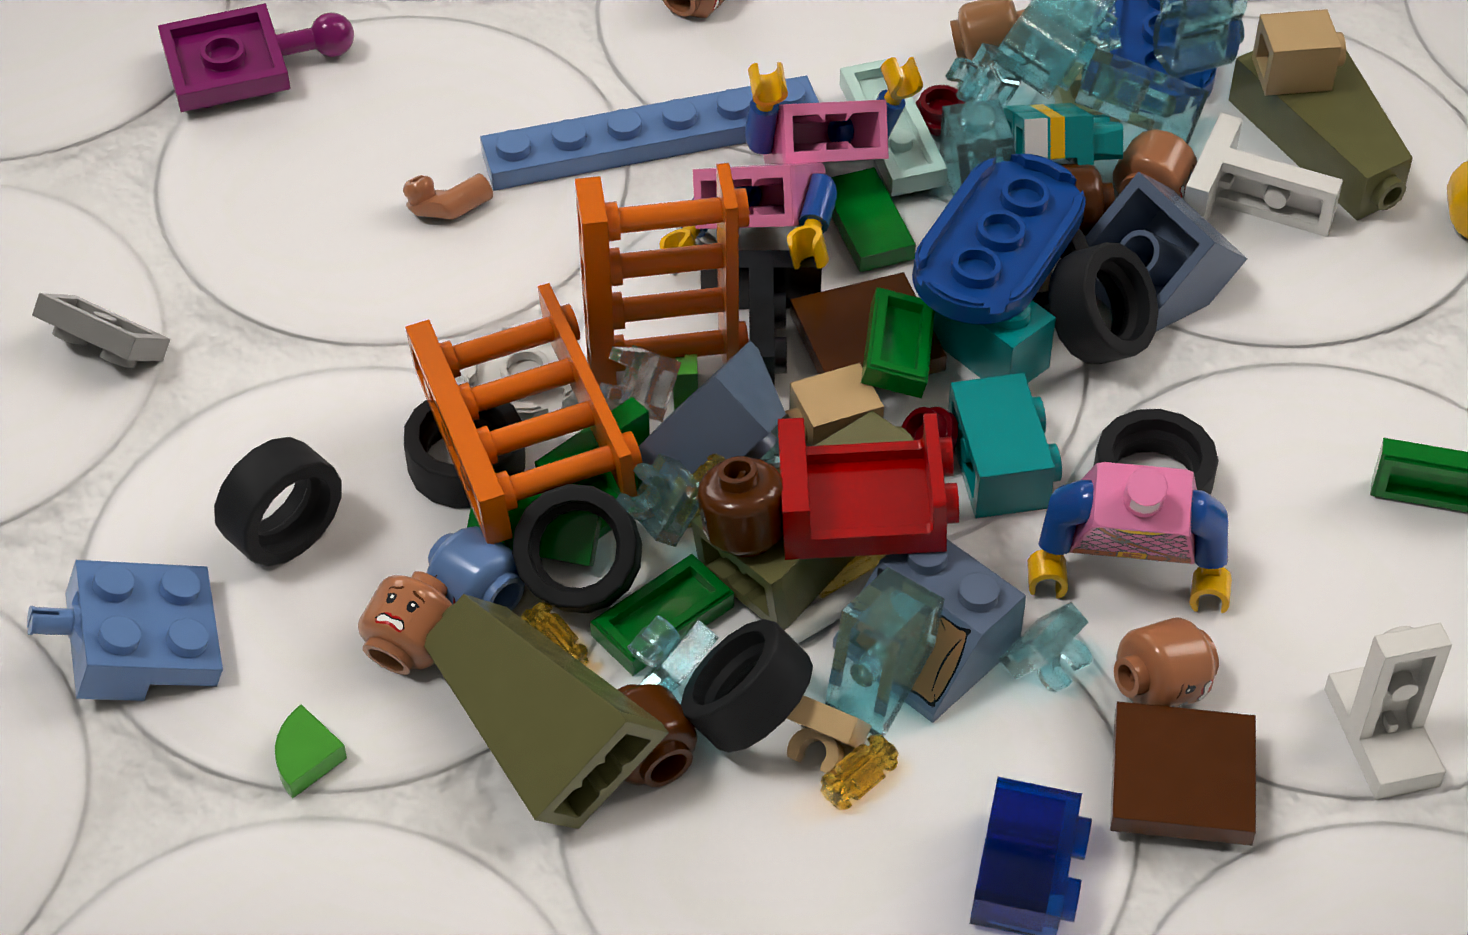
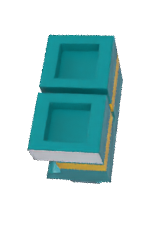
[1003,103,1123,165]

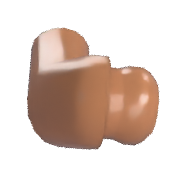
[403,173,493,220]

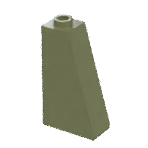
[1228,50,1413,221]
[691,411,914,630]
[424,594,669,829]

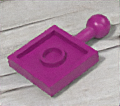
[158,3,354,112]

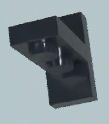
[701,250,822,387]

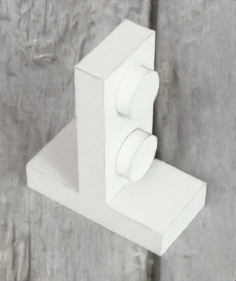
[1184,112,1343,237]
[1324,622,1452,800]

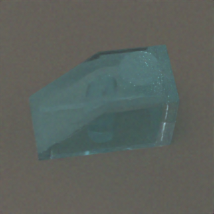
[1075,48,1209,144]
[939,99,1015,196]
[825,567,945,739]

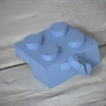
[27,560,223,701]

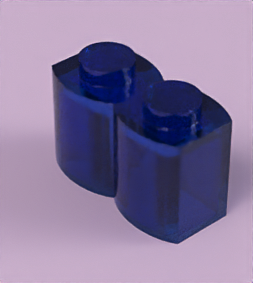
[969,777,1092,935]

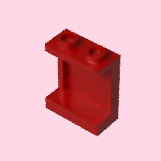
[778,413,959,560]

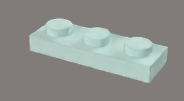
[839,59,948,196]

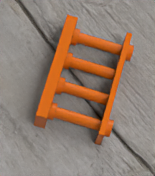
[575,163,750,398]
[405,283,643,544]

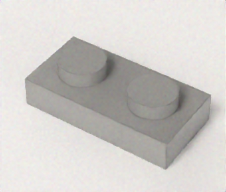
[32,293,170,368]

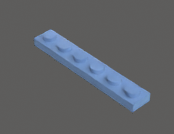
[480,75,819,191]

